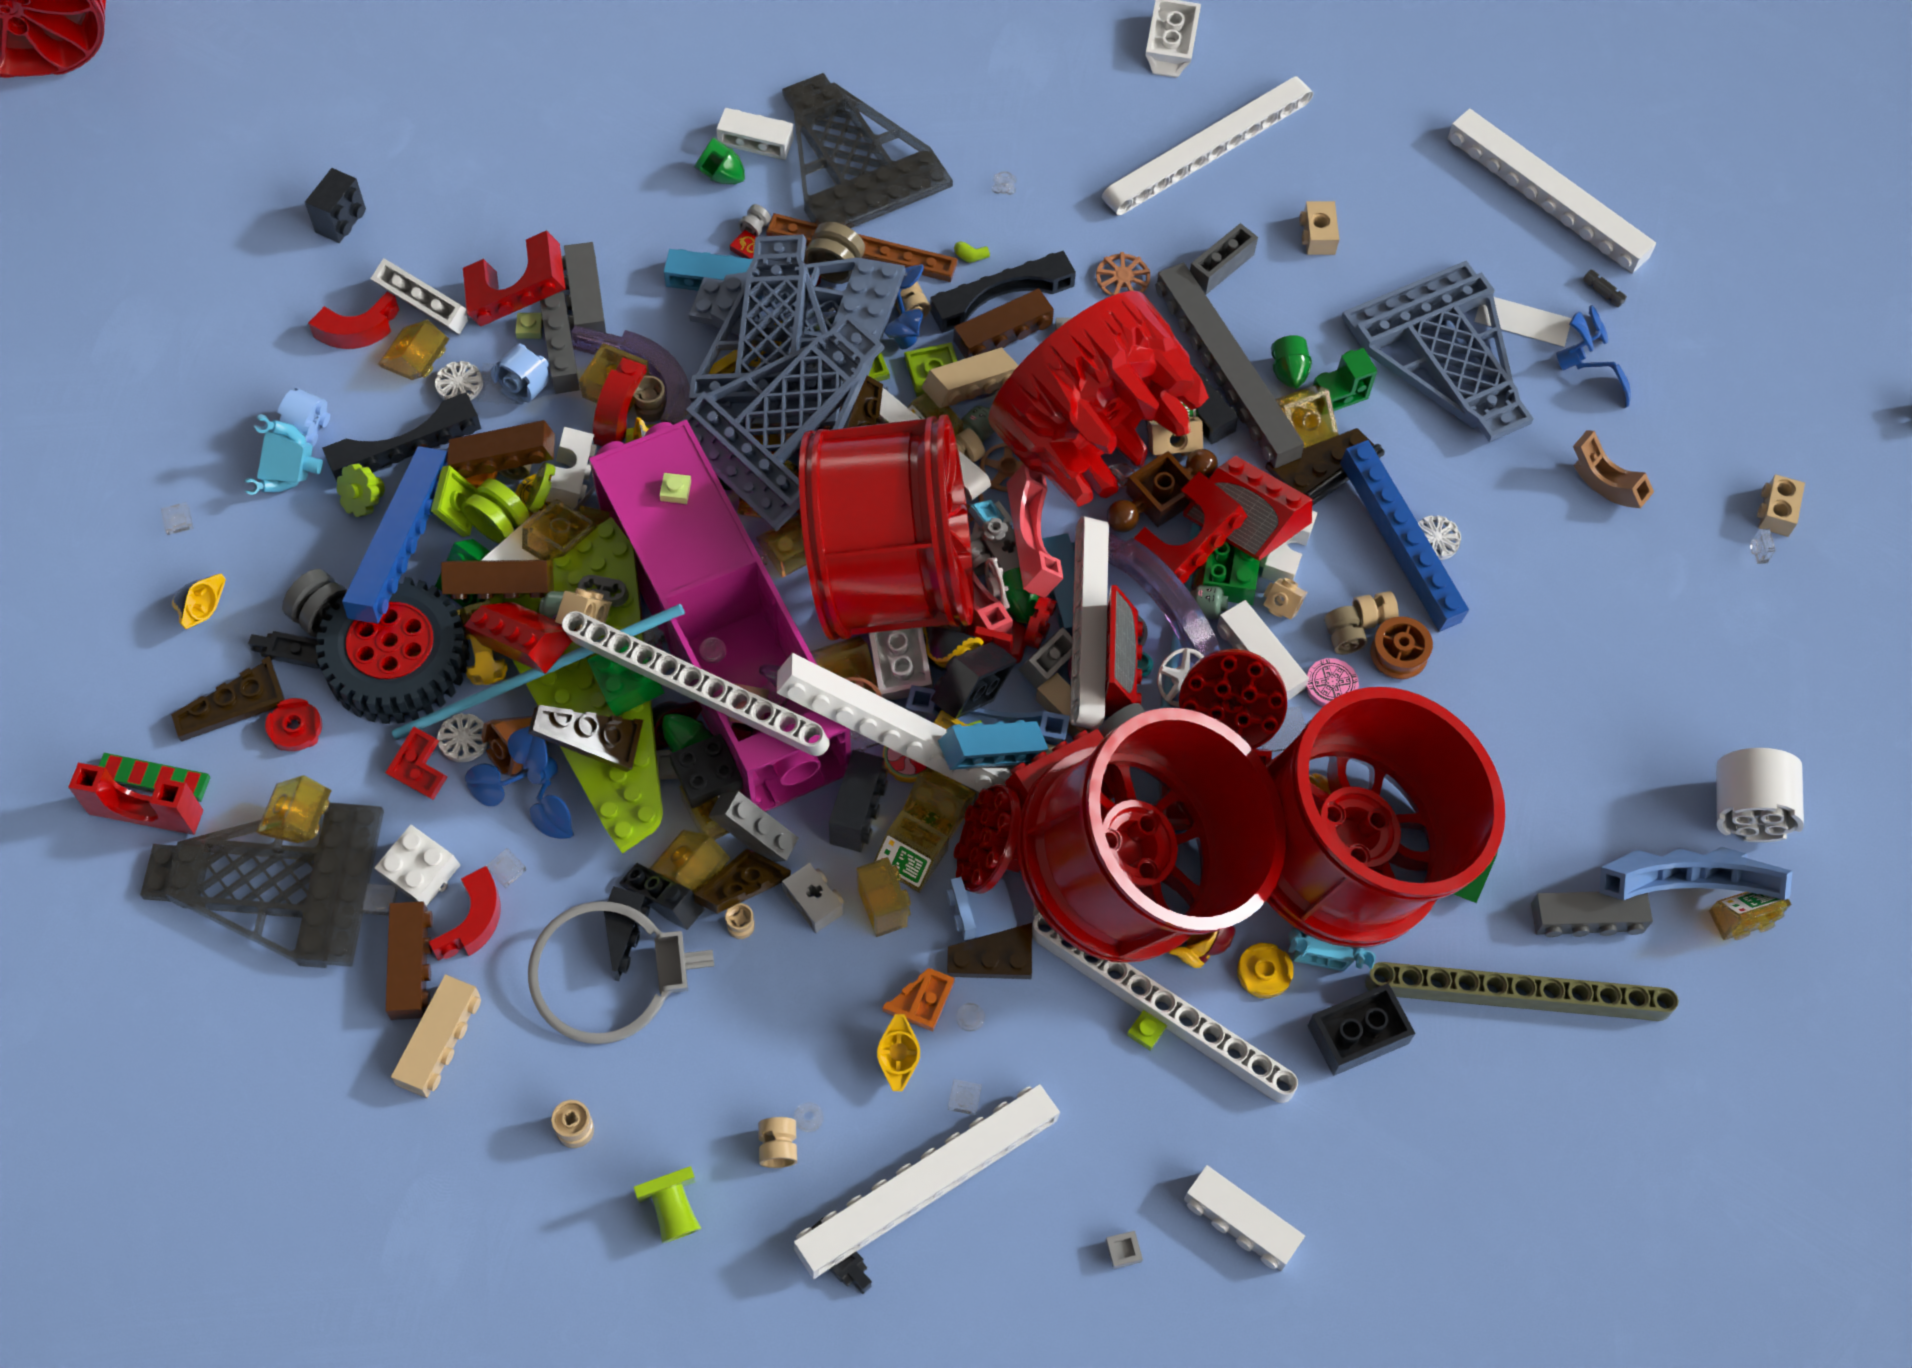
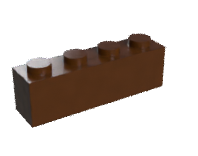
[953,288,1054,359]
[447,420,555,478]
[441,560,554,599]
[385,901,433,1020]

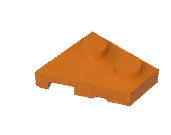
[883,968,955,1032]

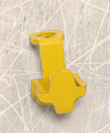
[466,633,508,685]

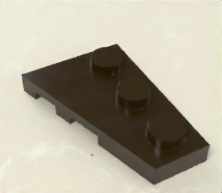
[695,848,791,914]
[947,923,1032,979]

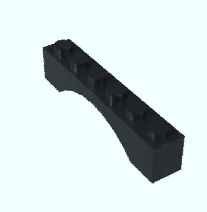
[930,250,1076,333]
[322,392,481,482]

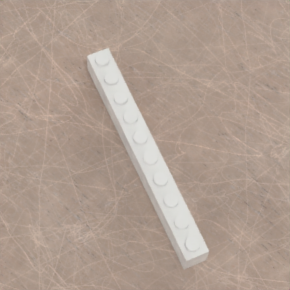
[1447,108,1656,274]
[777,653,1017,792]
[794,1084,1060,1279]

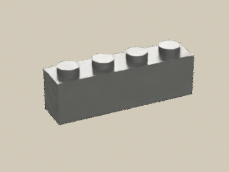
[561,242,607,339]
[540,292,580,394]
[1531,892,1653,937]

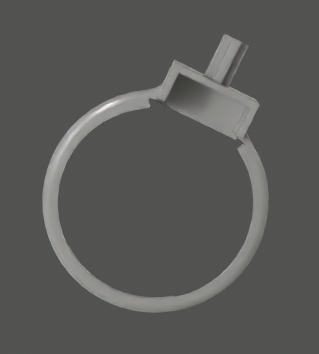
[528,901,714,1044]

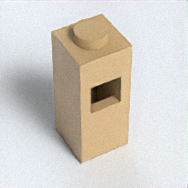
[1036,673,1094,737]

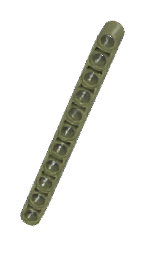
[1365,962,1679,1021]

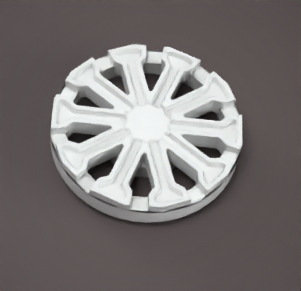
[435,361,483,400]
[1418,515,1461,560]
[437,713,489,762]

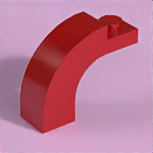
[308,291,399,349]
[593,357,647,447]
[429,866,501,961]

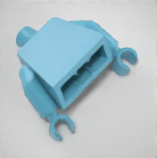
[244,414,323,495]
[1288,927,1376,971]

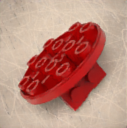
[1179,649,1287,749]
[953,784,1021,894]

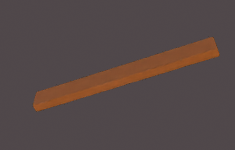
[766,213,958,282]

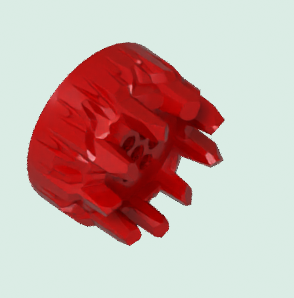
[988,291,1209,507]

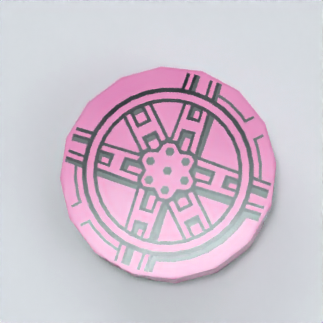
[1306,658,1359,707]

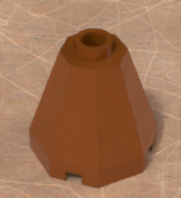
[481,716,549,776]

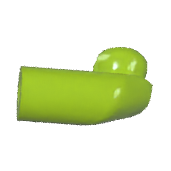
[954,241,990,263]

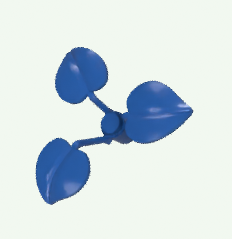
[884,264,924,350]
[1556,305,1631,408]
[465,726,574,839]

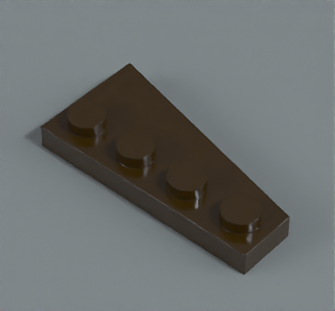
[843,375,883,428]
[1265,428,1374,495]
[171,656,285,742]
[528,705,643,772]

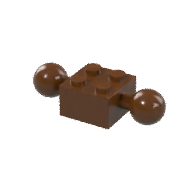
[1106,449,1218,533]

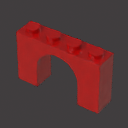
[463,230,565,327]
[1127,472,1248,590]
[1004,729,1133,810]
[68,762,204,835]

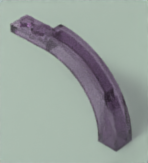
[571,325,692,425]
[1108,533,1221,664]

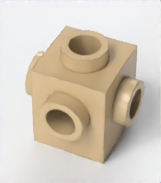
[1263,578,1308,620]

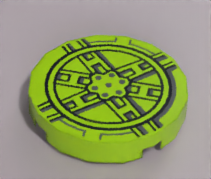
[526,462,556,513]

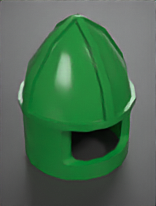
[694,137,745,184]
[1270,335,1312,389]
[1002,567,1040,624]
[662,714,714,752]

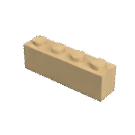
[922,347,1019,408]
[391,974,481,1098]

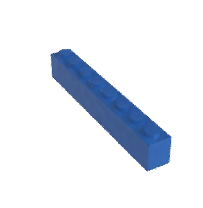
[1340,440,1469,632]
[342,446,448,624]

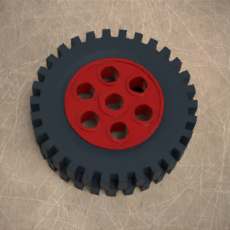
[316,577,470,724]

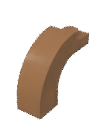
[1573,430,1654,508]

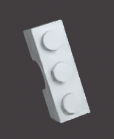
[546,427,597,508]
[1260,511,1318,582]

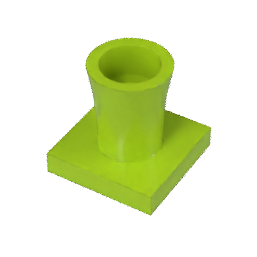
[634,1166,702,1244]

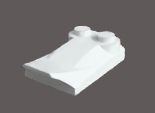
[1145,0,1201,78]
[869,627,933,700]

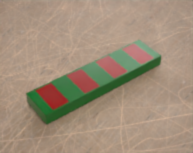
[98,753,211,802]

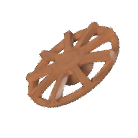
[1096,252,1150,296]

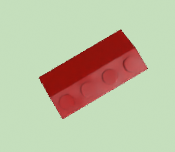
[464,602,577,674]

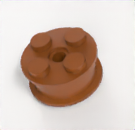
[1370,617,1433,679]

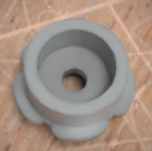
[982,518,1008,543]

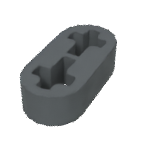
[578,575,629,607]

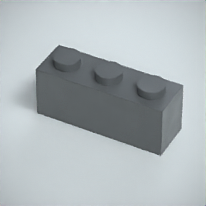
[1190,223,1258,295]
[708,791,799,862]

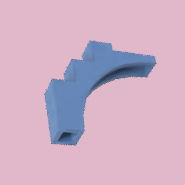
[1599,847,1793,900]

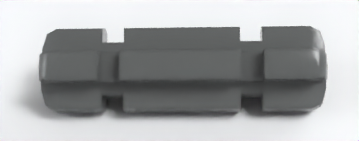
[1583,270,1627,307]

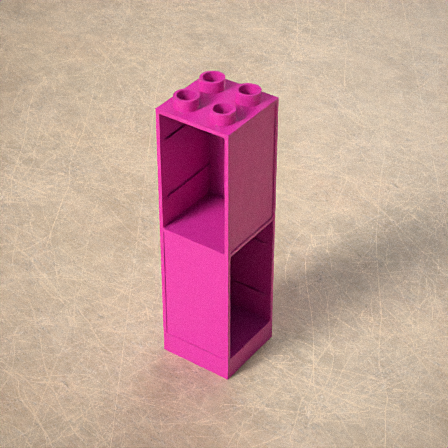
[589,420,851,812]

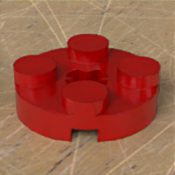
[1024,597,1057,649]
[265,698,322,751]

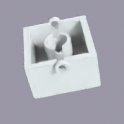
[374,825,461,907]

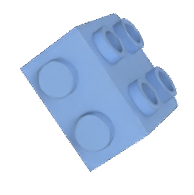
[946,877,1017,942]

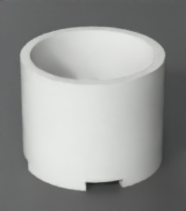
[1716,748,1804,842]

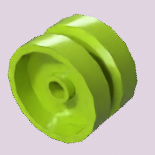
[462,478,529,544]

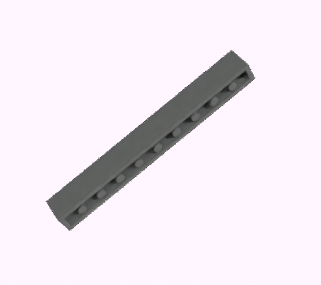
[1155,262,1304,468]

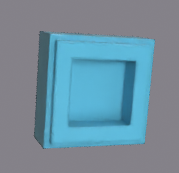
[968,499,1004,529]

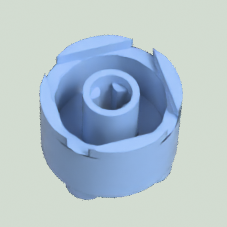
[491,343,550,404]
[277,387,330,447]

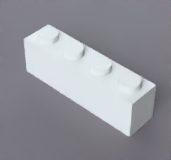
[370,258,470,335]
[1217,600,1309,701]
[1184,1165,1305,1271]

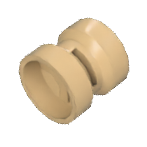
[725,903,755,939]

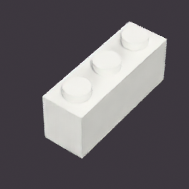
[717,108,794,160]

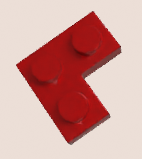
[385,727,447,800]

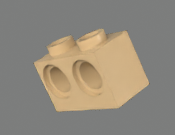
[1757,474,1805,537]
[555,588,612,630]

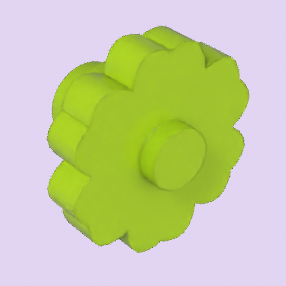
[336,464,385,517]

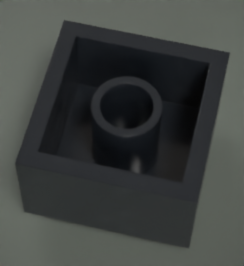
[305,168,366,243]

